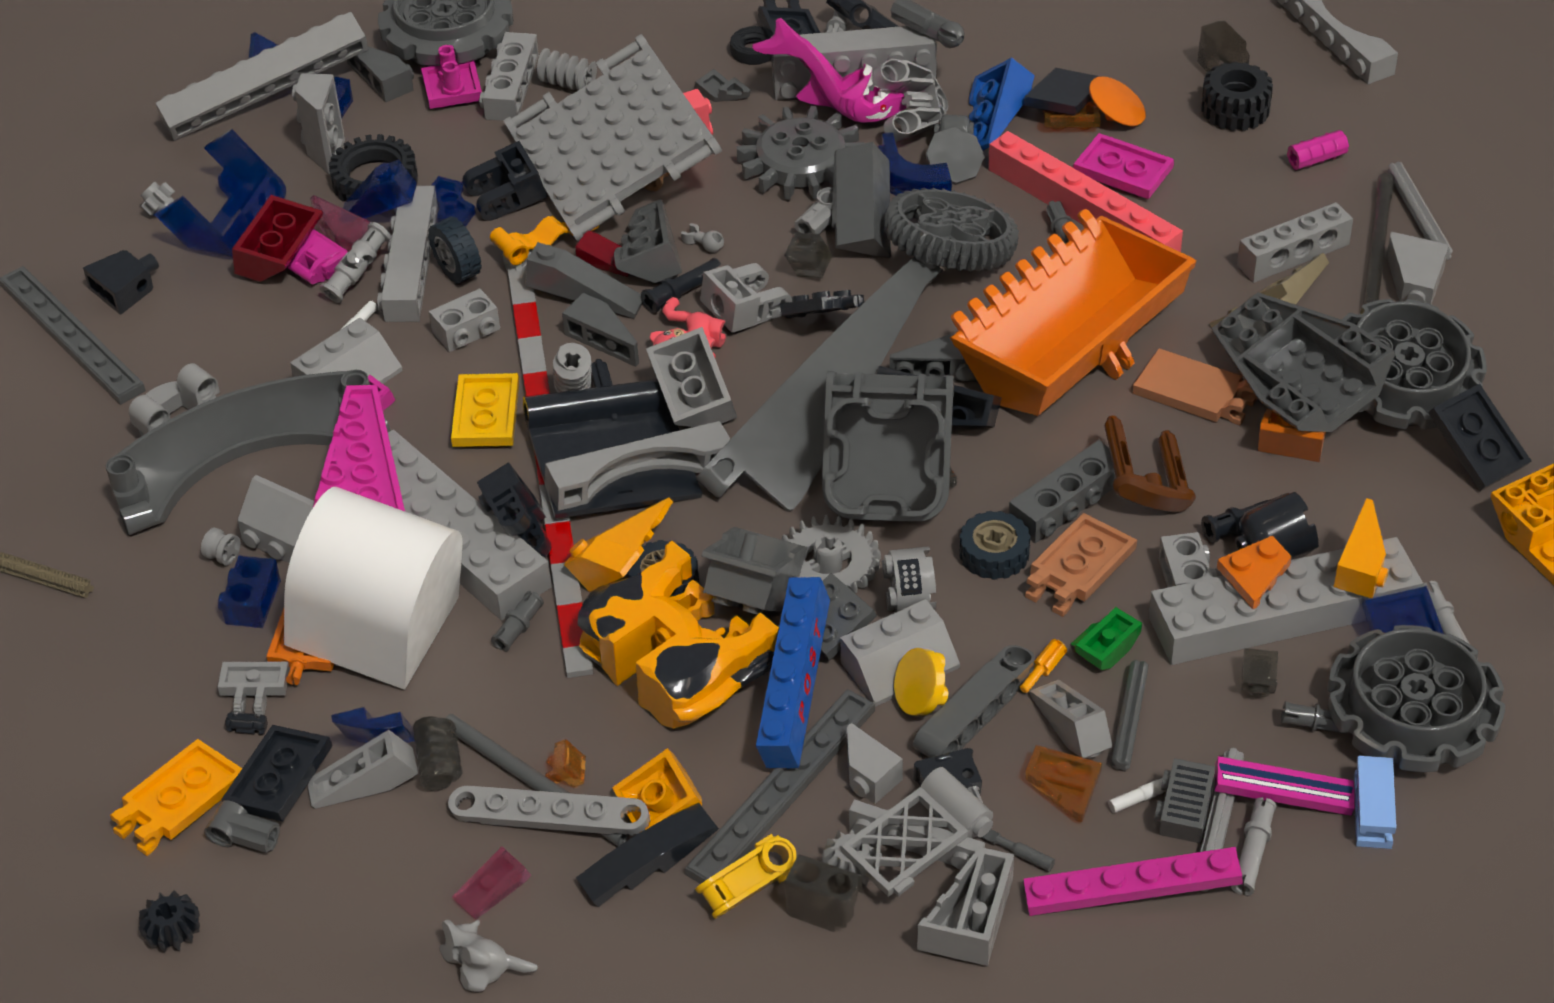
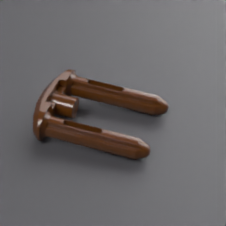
[1104,415,1196,512]

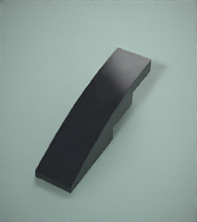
[576,803,719,907]

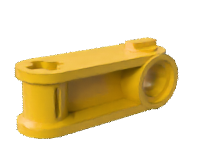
[695,834,799,919]

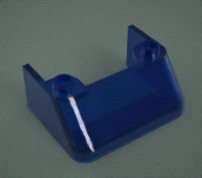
[154,129,287,258]

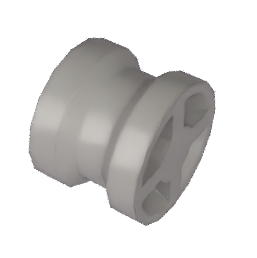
[201,527,241,565]

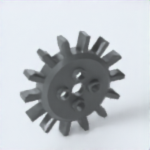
[737,106,864,200]

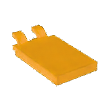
[110,739,242,856]

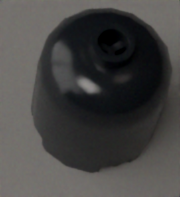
[1235,492,1319,560]

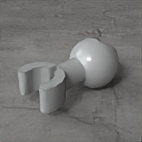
[681,223,724,253]

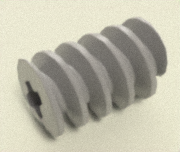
[537,48,597,90]
[553,343,592,392]

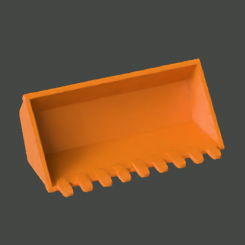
[950,209,1197,416]

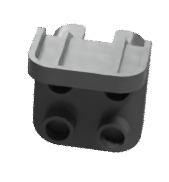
[822,371,954,521]

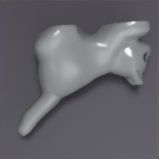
[440,920,538,992]

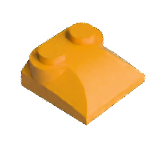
[612,748,702,833]

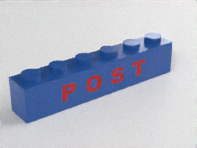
[756,577,830,768]

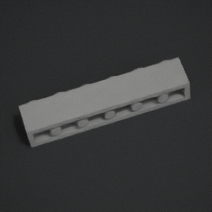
[377,186,438,322]

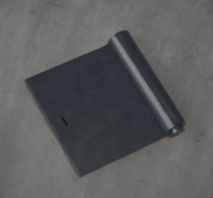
[523,379,702,519]

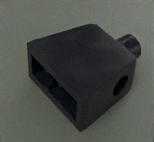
[83,250,159,315]

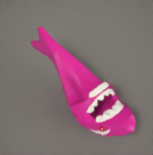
[752,18,907,123]

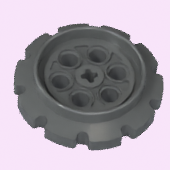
[378,0,514,67]
[1342,299,1487,429]
[1327,625,1505,772]

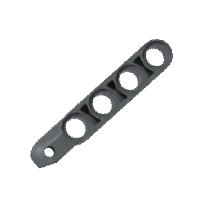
[913,645,1035,758]

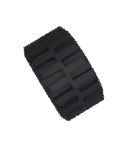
[1201,62,1273,131]

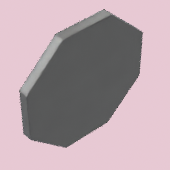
[925,127,985,184]

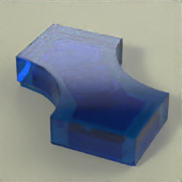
[431,176,476,227]

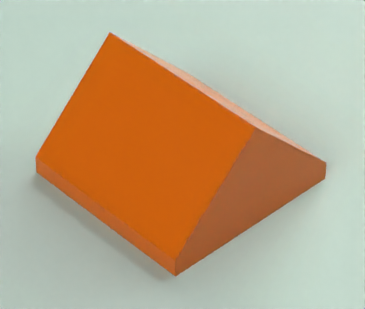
[1258,408,1326,462]

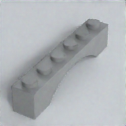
[1277,0,1398,84]
[545,421,730,511]

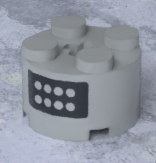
[882,546,936,613]

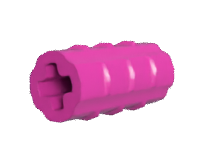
[1287,130,1349,170]

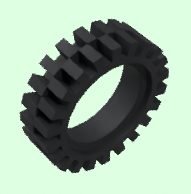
[329,134,418,209]

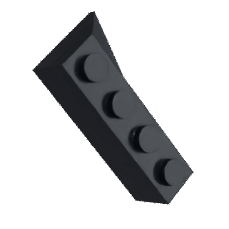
[877,366,1002,427]

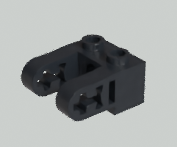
[462,141,547,221]
[477,462,551,558]

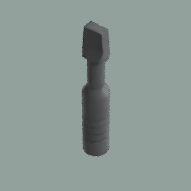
[981,829,1055,872]

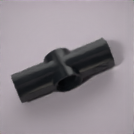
[826,0,900,30]

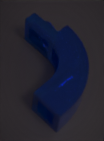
[878,133,952,196]

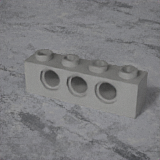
[480,32,539,121]
[1237,202,1353,283]

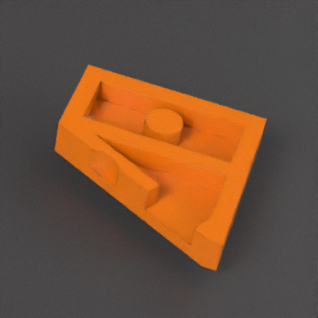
[1217,535,1292,609]

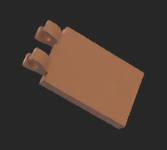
[1133,348,1257,425]
[1025,513,1137,617]

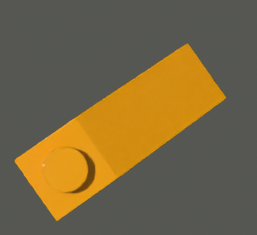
[1334,498,1389,599]

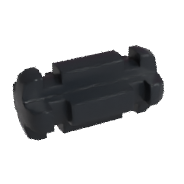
[225,712,268,735]

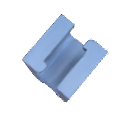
[1354,756,1396,849]

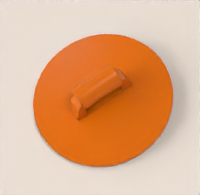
[1089,76,1146,126]

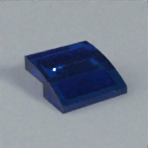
[331,707,416,743]

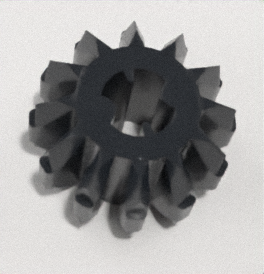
[138,890,200,953]

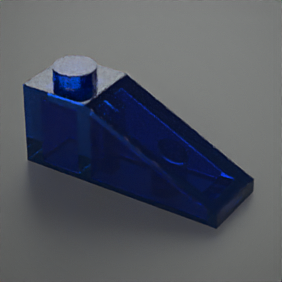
[339,160,417,226]

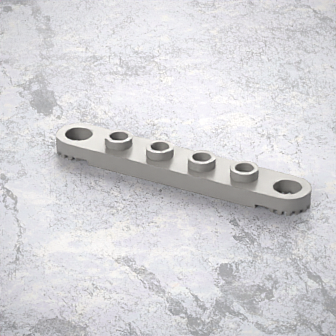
[448,786,650,836]

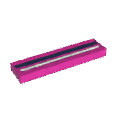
[1214,756,1355,816]

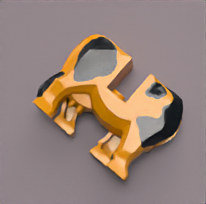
[578,541,779,728]

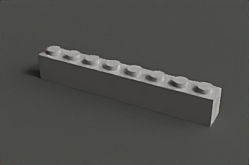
[155,12,368,141]

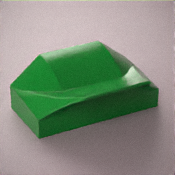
[1071,607,1142,670]

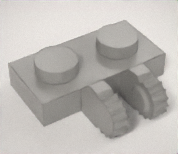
[217,662,290,716]

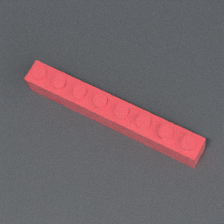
[988,131,1183,252]

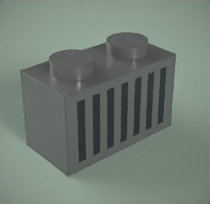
[1154,758,1216,843]

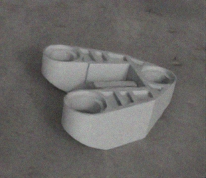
[872,59,948,142]

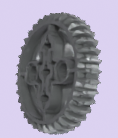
[884,188,1019,272]

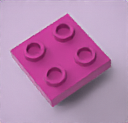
[421,45,482,109]

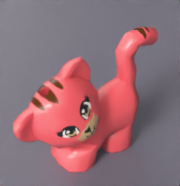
[650,297,726,358]

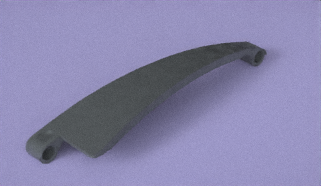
[696,256,943,511]

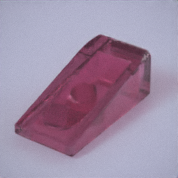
[452,846,532,919]

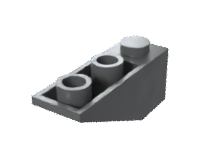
[890,334,977,381]

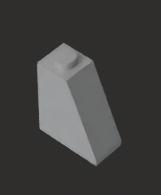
[1386,232,1449,305]

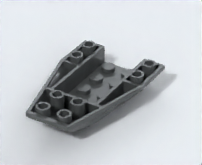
[1212,292,1395,432]

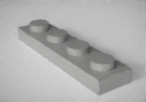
[849,799,985,870]

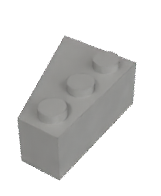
[917,847,1014,966]

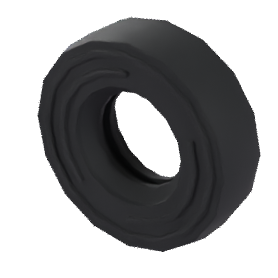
[730,26,772,65]

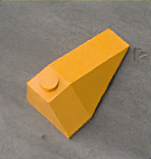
[564,497,673,592]

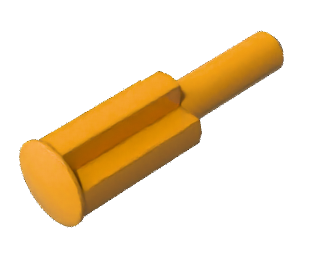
[1020,639,1067,693]

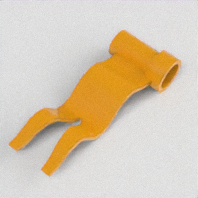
[490,216,599,265]

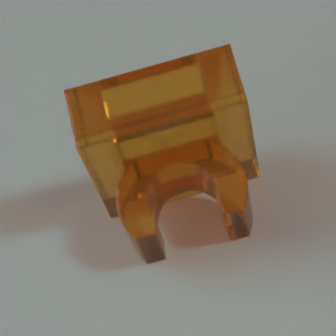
[545,739,586,788]

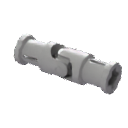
[320,222,391,303]

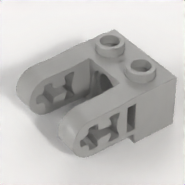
[700,263,792,332]

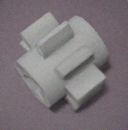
[140,182,175,216]

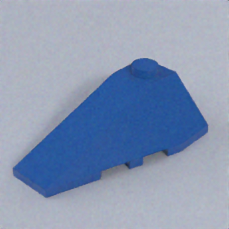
[969,57,1035,151]

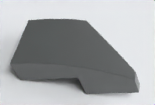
[694,69,751,102]

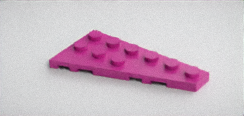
[313,385,405,511]

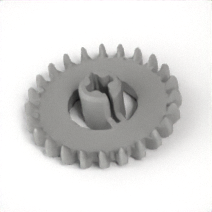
[782,515,881,593]

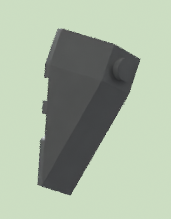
[614,199,682,283]

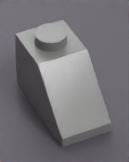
[847,723,903,804]

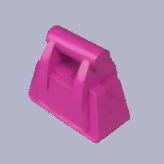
[288,229,348,284]

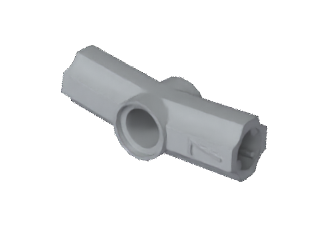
[795,187,833,240]

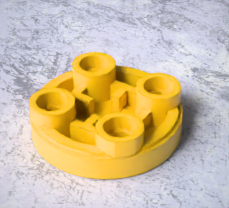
[894,648,948,716]

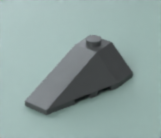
[526,242,643,318]

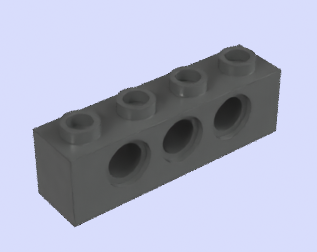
[1009,440,1116,544]

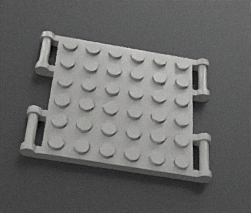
[503,33,722,242]

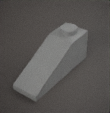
[1029,679,1112,759]
[307,730,418,809]

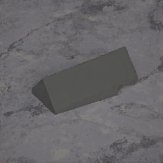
[832,142,891,258]

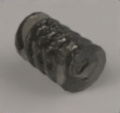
[413,716,463,791]

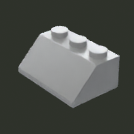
[292,73,345,174]
[290,318,403,384]
[646,327,737,427]
[238,475,314,563]
[840,599,960,707]

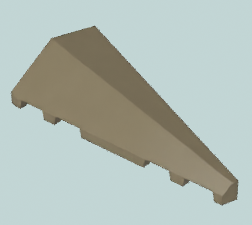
[1209,252,1329,328]

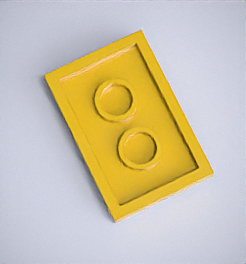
[451,373,519,447]

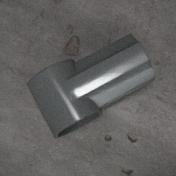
[204,800,280,853]

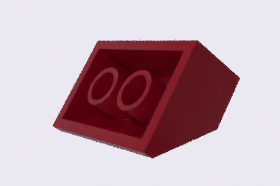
[232,195,323,282]

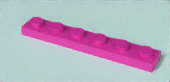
[1023,847,1243,916]

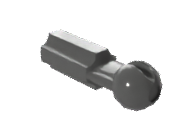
[890,0,965,49]

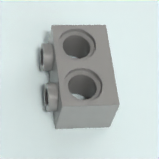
[429,288,500,352]
[1158,532,1217,588]

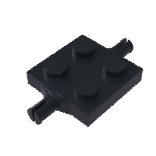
[780,290,864,318]

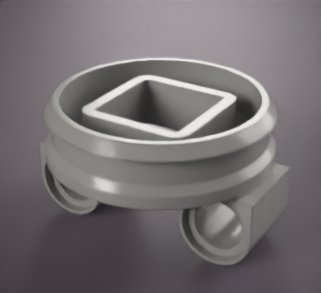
[129,363,220,436]

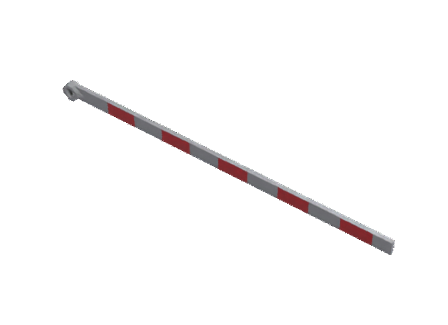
[503,250,593,678]

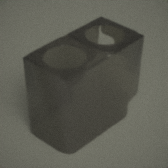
[1197,21,1250,72]
[785,854,863,932]

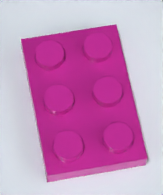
[1073,133,1174,199]

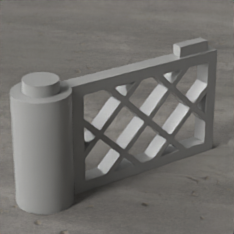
[841,767,993,897]

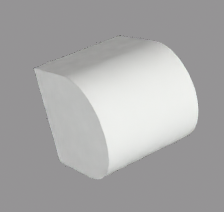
[284,487,463,690]

